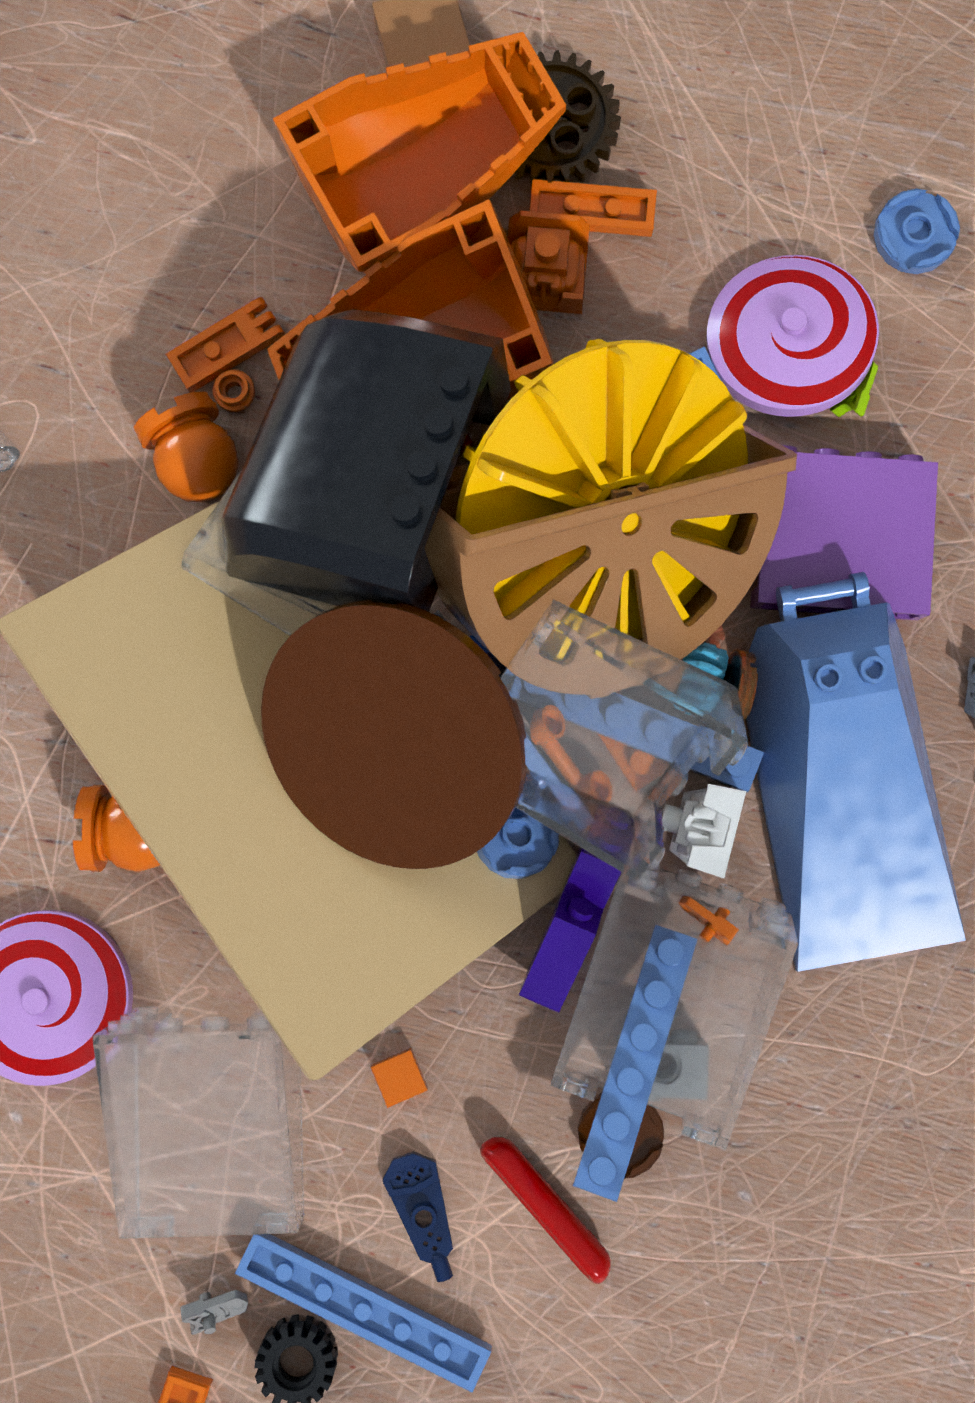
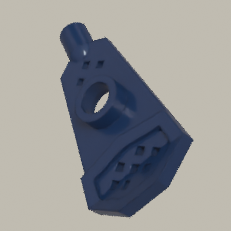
[382,1151,453,1282]

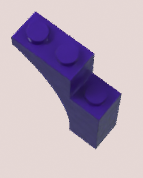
[519,808,635,1013]

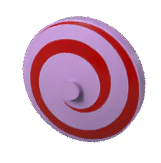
[707,255,879,417]
[0,910,133,1086]

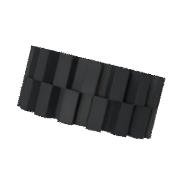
[254,1314,338,1403]

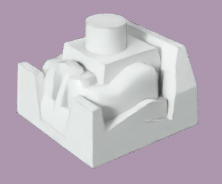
[659,784,746,878]

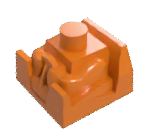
[507,210,590,314]

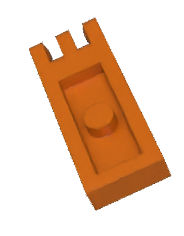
[165,297,285,393]

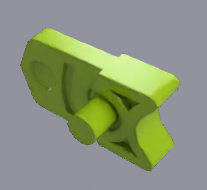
[830,362,878,417]

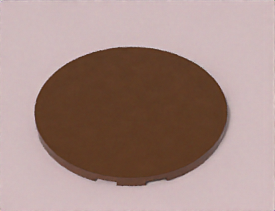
[261,600,527,869]

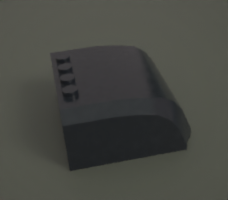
[221,309,511,612]

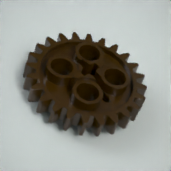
[515,50,621,186]

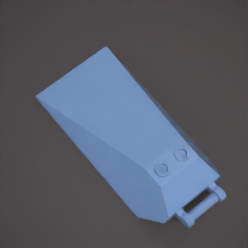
[739,572,966,972]

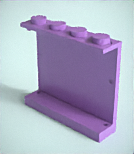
[750,445,938,620]

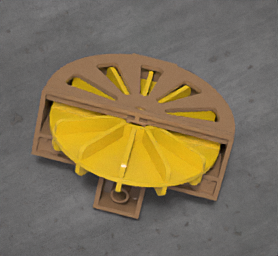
[424,339,797,698]

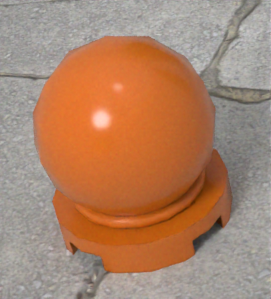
[134,392,239,503]
[73,785,160,872]

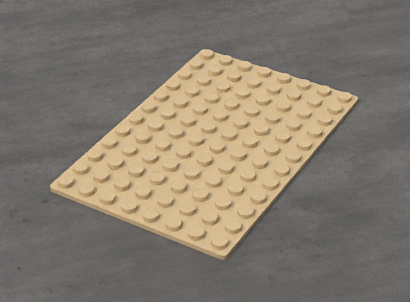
[0,495,576,1080]

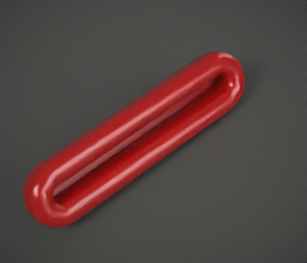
[480,1137,611,1284]

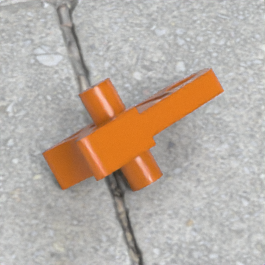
[678,896,739,946]

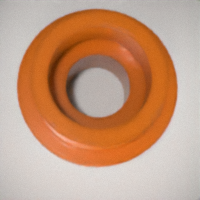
[212,369,255,412]

